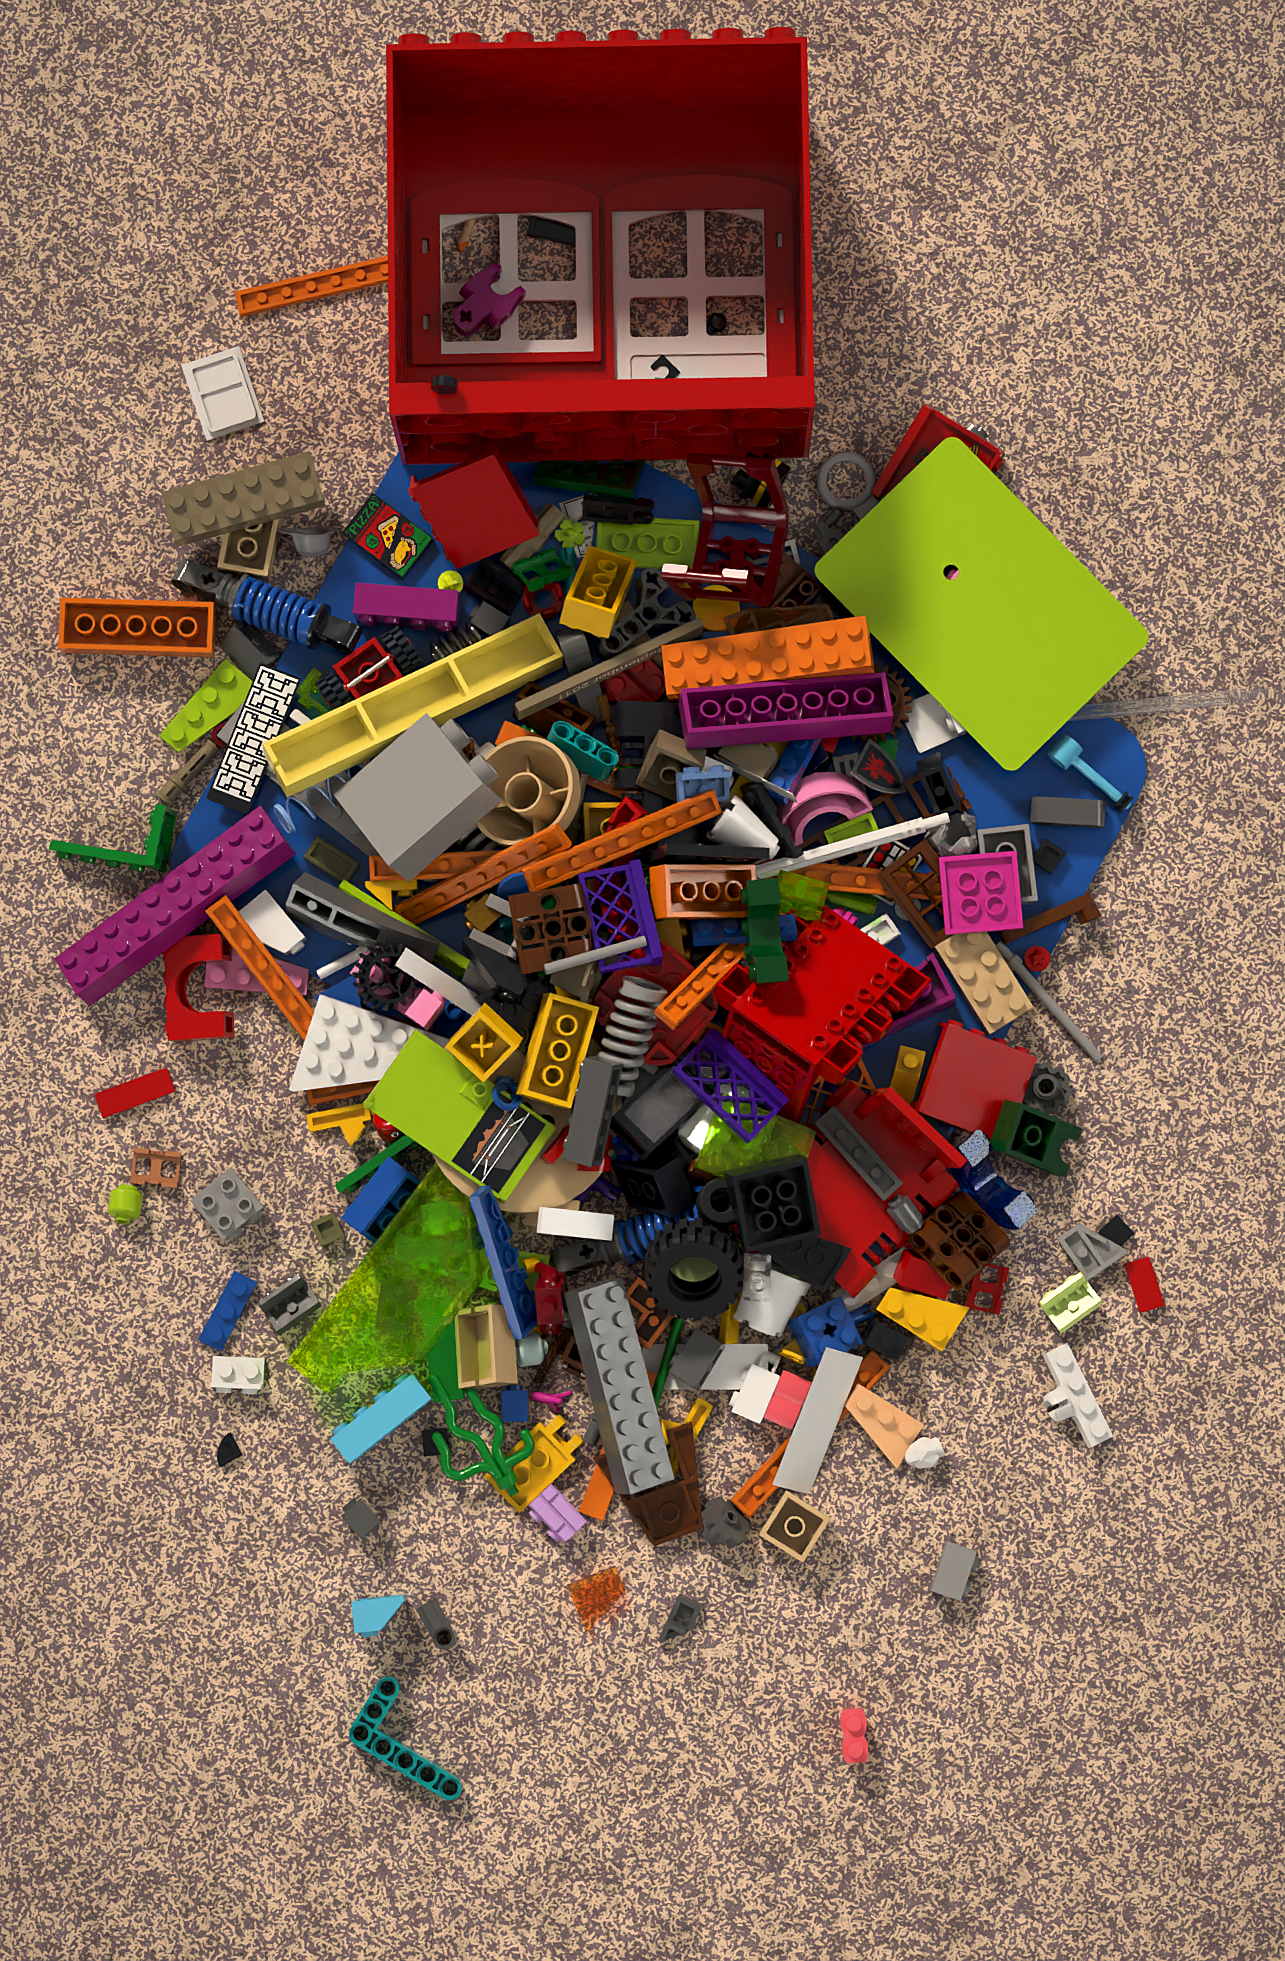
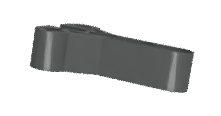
[596,567,696,660]
[554,627,611,727]

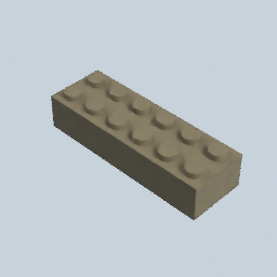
[161,451,326,547]

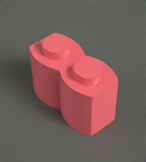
[763,1370,812,1430]
[840,1707,868,1763]

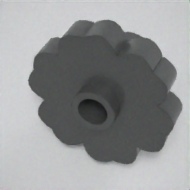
[1022,1062,1072,1114]
[701,1496,750,1548]

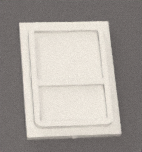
[181,346,264,441]

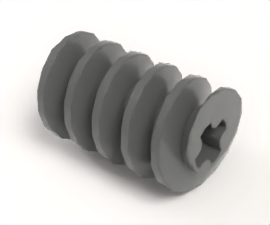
[429,622,482,662]

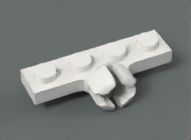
[1043,1343,1113,1448]

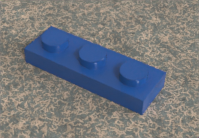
[198,1271,257,1352]

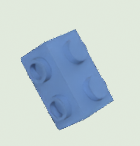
[676,765,732,803]

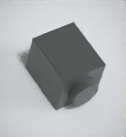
[469,601,510,637]
[341,1498,382,1539]

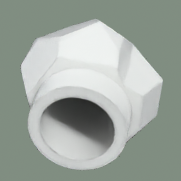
[905,1437,944,1468]

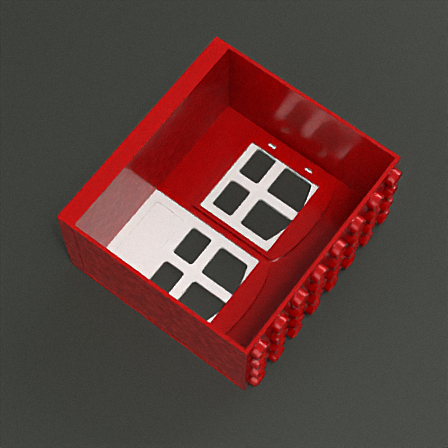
[386,27,815,465]

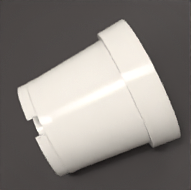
[733,1256,811,1337]

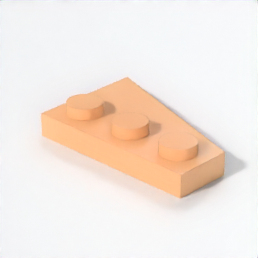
[844,1383,924,1469]

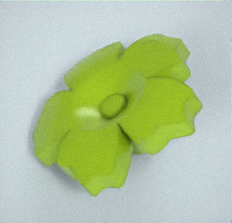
[554,518,585,549]

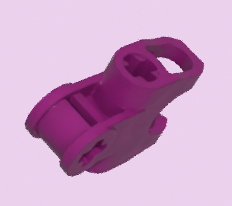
[453,262,526,336]

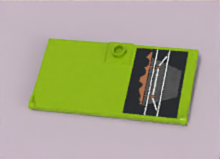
[363,1029,556,1203]

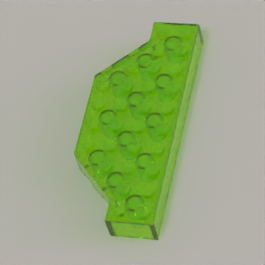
[286,1162,483,1395]

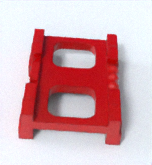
[964,1264,1009,1315]

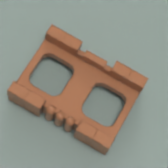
[129,1147,182,1188]

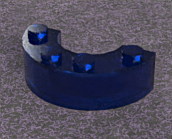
[950,1129,1039,1230]

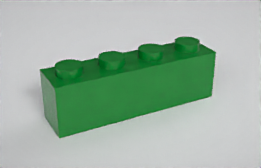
[419,1295,468,1403]

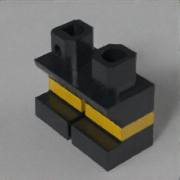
[731,451,791,508]

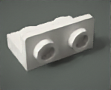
[210,1356,265,1394]

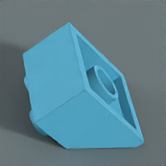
[351,1594,407,1637]

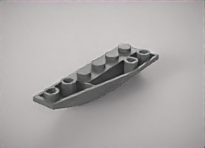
[285,872,441,964]

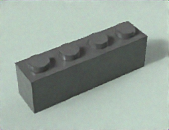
[563,1055,623,1167]

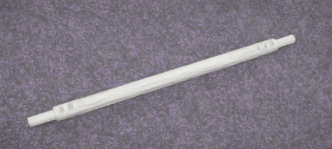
[650,813,950,904]

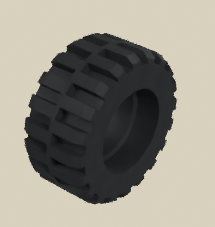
[645,1218,744,1321]

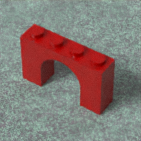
[162,934,235,1042]

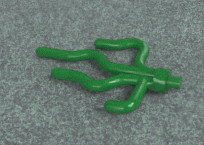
[428,1374,535,1497]

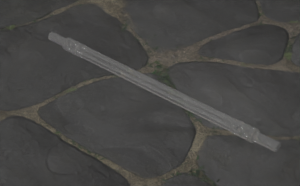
[1067,688,1277,722]

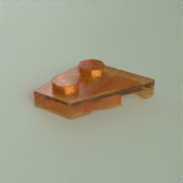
[567,1565,625,1632]

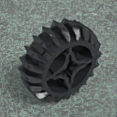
[352,941,420,1011]

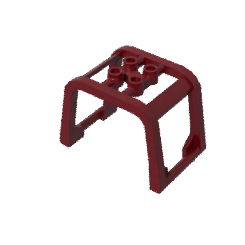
[661,453,789,607]

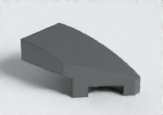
[658,1593,703,1643]

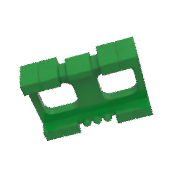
[513,547,572,592]

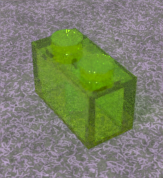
[778,870,830,922]

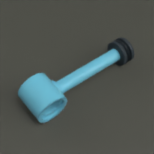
[1047,734,1134,813]

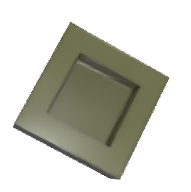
[310,1212,345,1247]

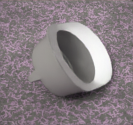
[277,526,336,557]

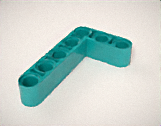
[349,1675,463,1800]

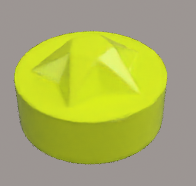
[438,570,464,594]

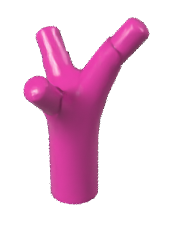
[530,1390,572,1413]

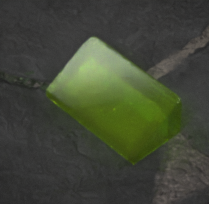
[825,890,879,917]

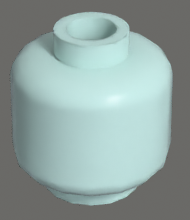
[515,1332,548,1367]

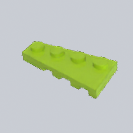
[159,658,253,753]

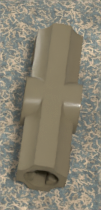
[499,502,565,573]

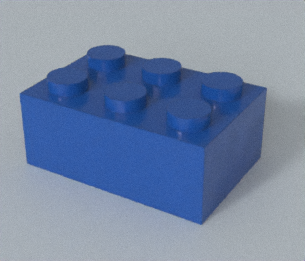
[341,1156,432,1251]

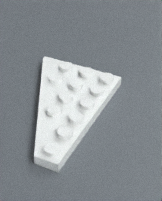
[289,995,450,1092]

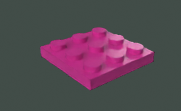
[939,851,1023,935]

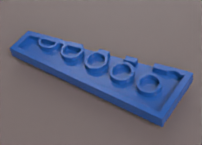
[470,1185,538,1339]

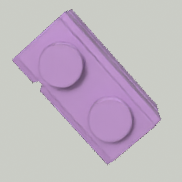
[528,1483,587,1543]

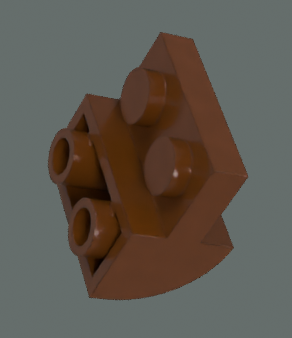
[755,551,823,624]

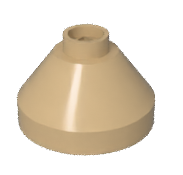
[476,736,581,848]

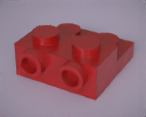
[601,658,666,702]

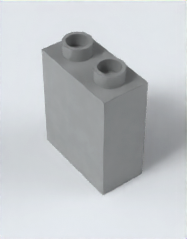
[333,713,502,882]

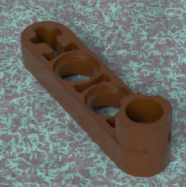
[1000,892,1102,945]

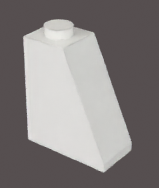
[239,890,307,955]

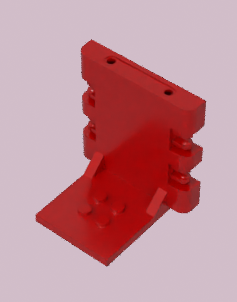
[714,892,931,1138]
[784,1079,967,1299]

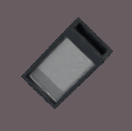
[610,1059,712,1162]

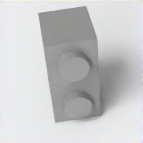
[930,1541,980,1601]

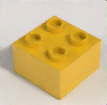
[445,1003,523,1083]

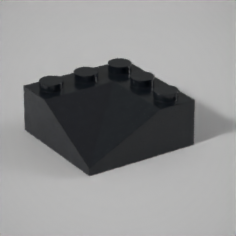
[724,1154,821,1253]

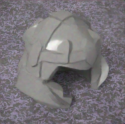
[924,812,978,857]

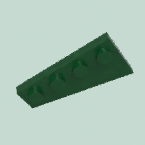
[534,459,645,499]

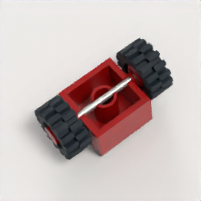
[314,625,423,710]

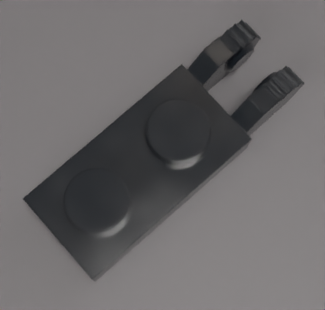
[582,494,655,525]

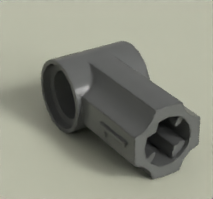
[416,1598,458,1650]

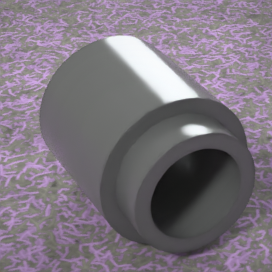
[887,1195,924,1234]

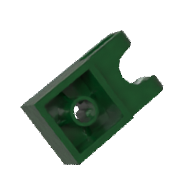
[988,1100,1083,1178]

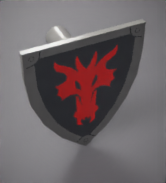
[850,738,906,794]

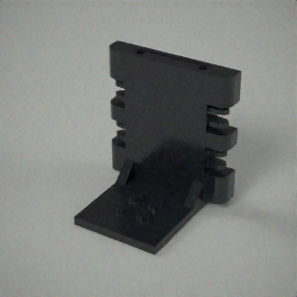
[613,701,770,869]

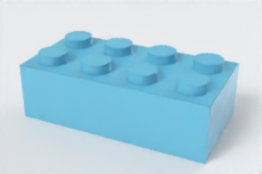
[330,1373,433,1464]

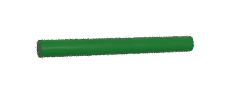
[652,1317,684,1410]

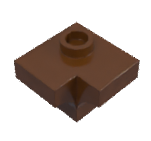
[555,1328,586,1380]

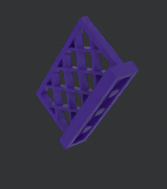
[578,859,663,974]
[671,1028,790,1144]

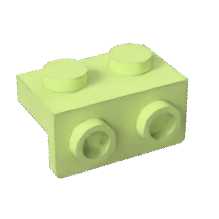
[1039,1272,1103,1334]

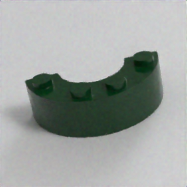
[740,878,789,984]

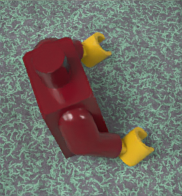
[522,1256,570,1335]

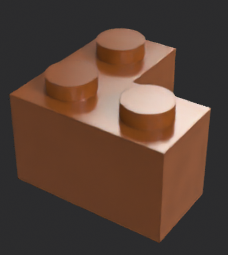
[626,1277,676,1350]

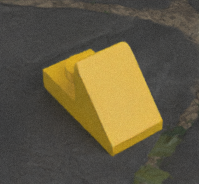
[365,880,418,911]

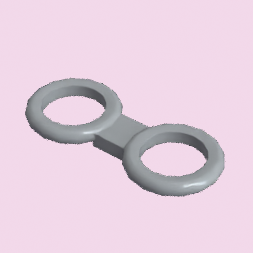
[816,451,879,520]

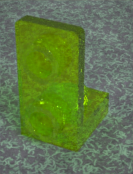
[296,668,330,717]

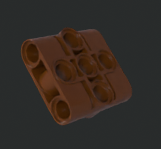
[508,883,594,974]
[908,1191,1010,1290]

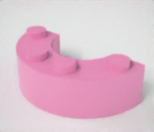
[774,772,873,847]
[350,951,447,1031]

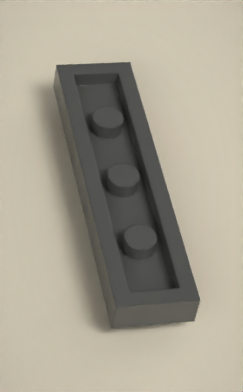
[813,1106,903,1201]

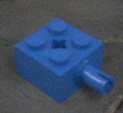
[788,1296,874,1368]

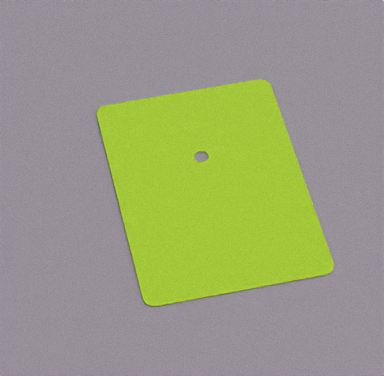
[815,437,1149,771]

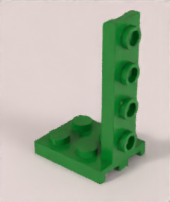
[49,804,177,873]
[336,1135,420,1194]

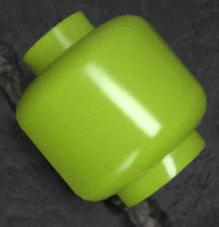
[107,1184,143,1224]

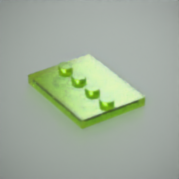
[694,1093,817,1178]

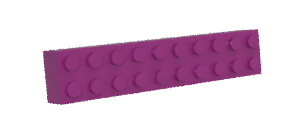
[54,806,296,1007]

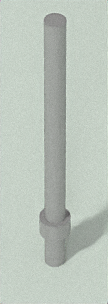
[995,940,1103,1062]

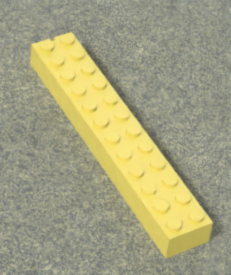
[263,613,563,797]

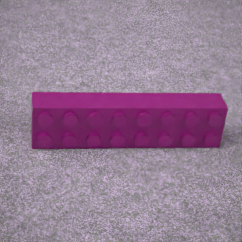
[678,672,894,749]

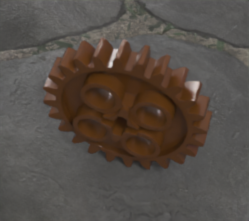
[844,663,913,745]

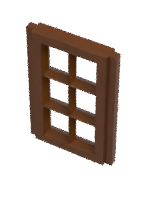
[875,838,950,949]

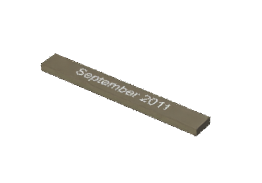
[515,618,704,720]

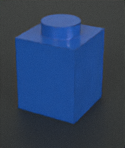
[501,1385,529,1422]

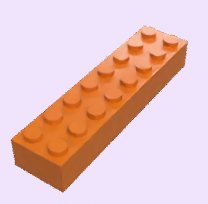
[661,616,875,703]

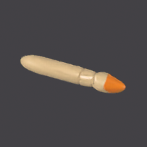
[457,219,476,252]

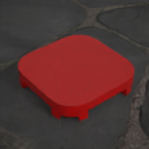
[593,940,719,1066]

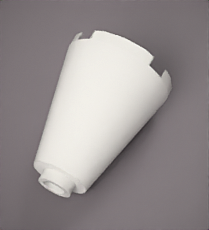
[705,795,780,860]

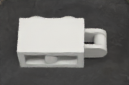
[729,1351,781,1424]

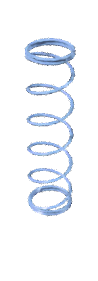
[274,759,371,834]

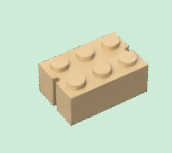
[454,1304,518,1389]

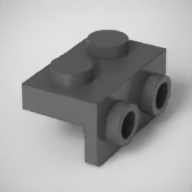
[257,1274,322,1335]

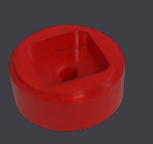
[1024,946,1050,972]

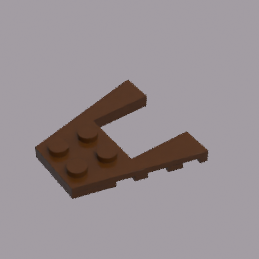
[594,1421,703,1546]

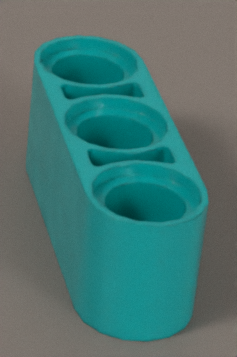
[545,721,619,781]

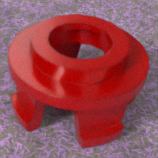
[522,576,564,619]

